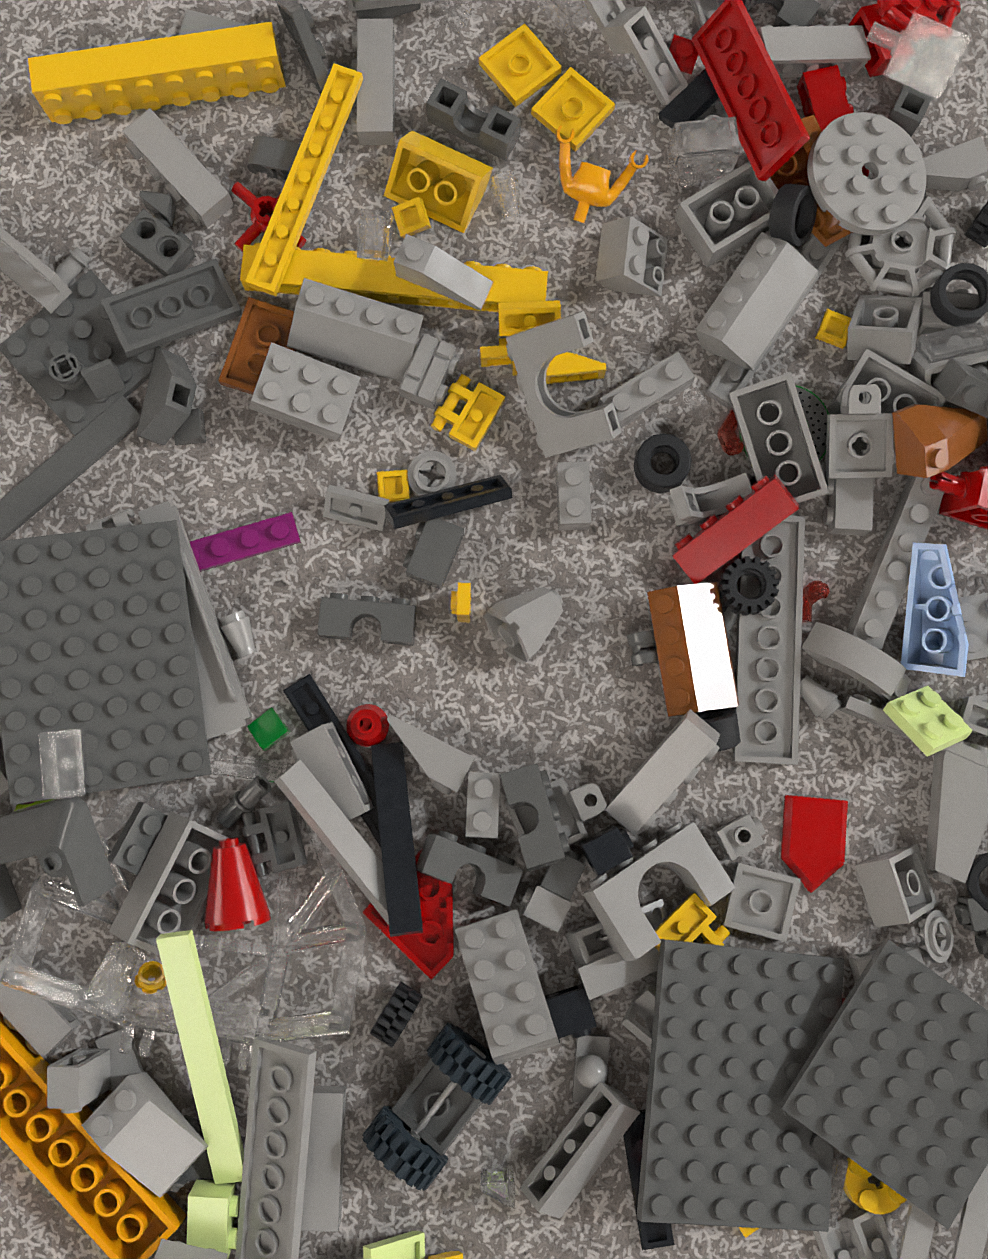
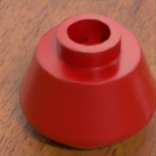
[346,704,389,747]

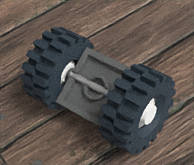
[362,1023,512,1191]

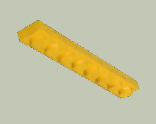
[245,63,363,296]

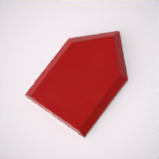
[781,795,848,893]

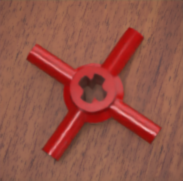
[231,182,306,252]

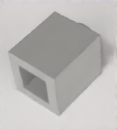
[520,883,572,932]

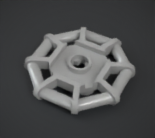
[844,196,957,297]

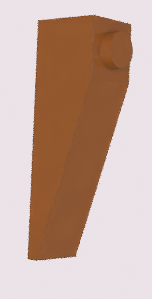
[770,115,853,247]
[892,404,988,478]

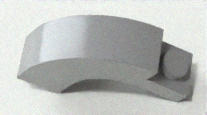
[668,473,756,526]
[801,622,911,703]

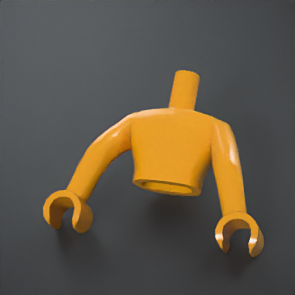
[555,125,649,223]

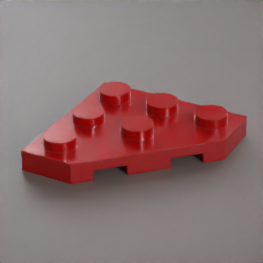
[362,849,454,980]

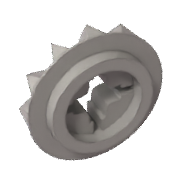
[408,451,457,496]
[917,910,954,963]

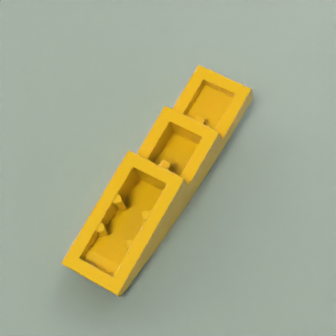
[480,345,606,384]

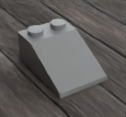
[82,1072,208,1198]

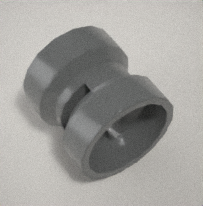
[48,352,87,391]
[627,630,659,667]

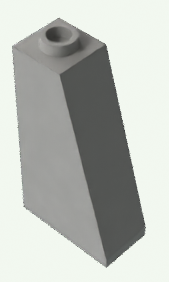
[925,750,988,886]

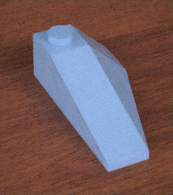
[901,542,969,677]

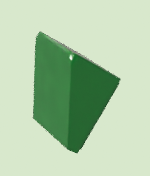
[247,707,291,751]

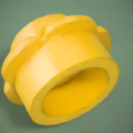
[135,961,167,994]

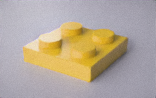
[479,23,562,108]
[531,67,615,152]

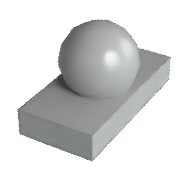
[572,1034,610,1102]

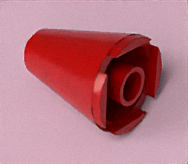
[204,838,271,931]

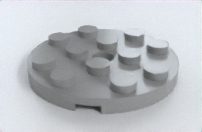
[807,112,926,235]

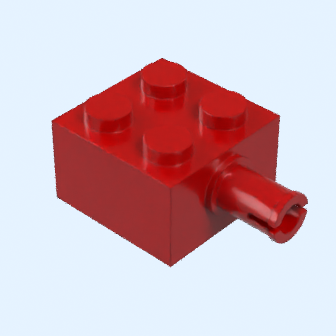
[929,466,988,530]

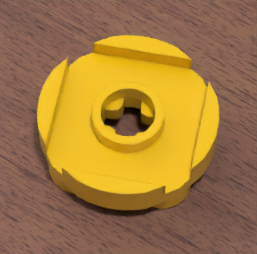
[841,1157,907,1214]

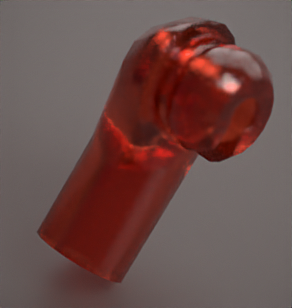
[717,410,744,456]
[802,580,830,622]

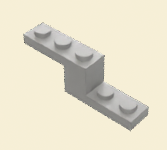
[583,0,688,105]

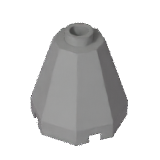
[483,587,564,665]

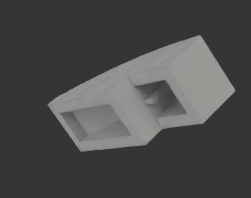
[565,899,668,964]
[576,947,659,1000]

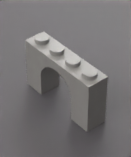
[506,311,622,458]
[583,821,736,961]

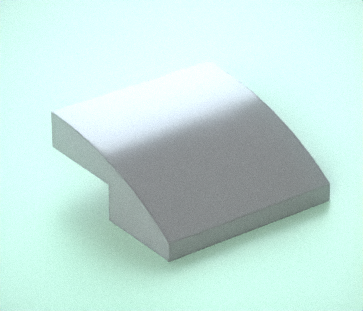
[813,1209,897,1259]

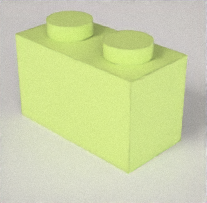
[186,1179,240,1259]

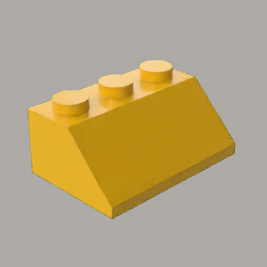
[384,130,493,233]

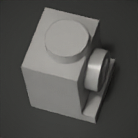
[712,814,766,861]

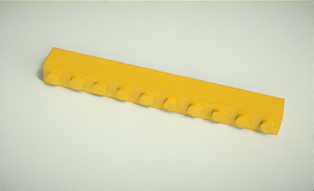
[240,243,548,312]

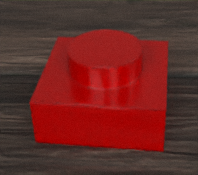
[669,34,699,75]

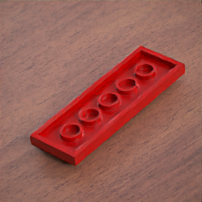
[691,0,811,182]

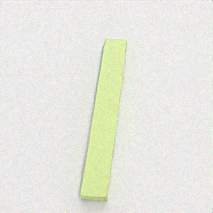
[156,930,244,1185]

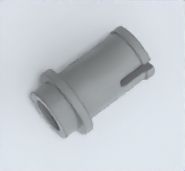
[54,247,91,286]

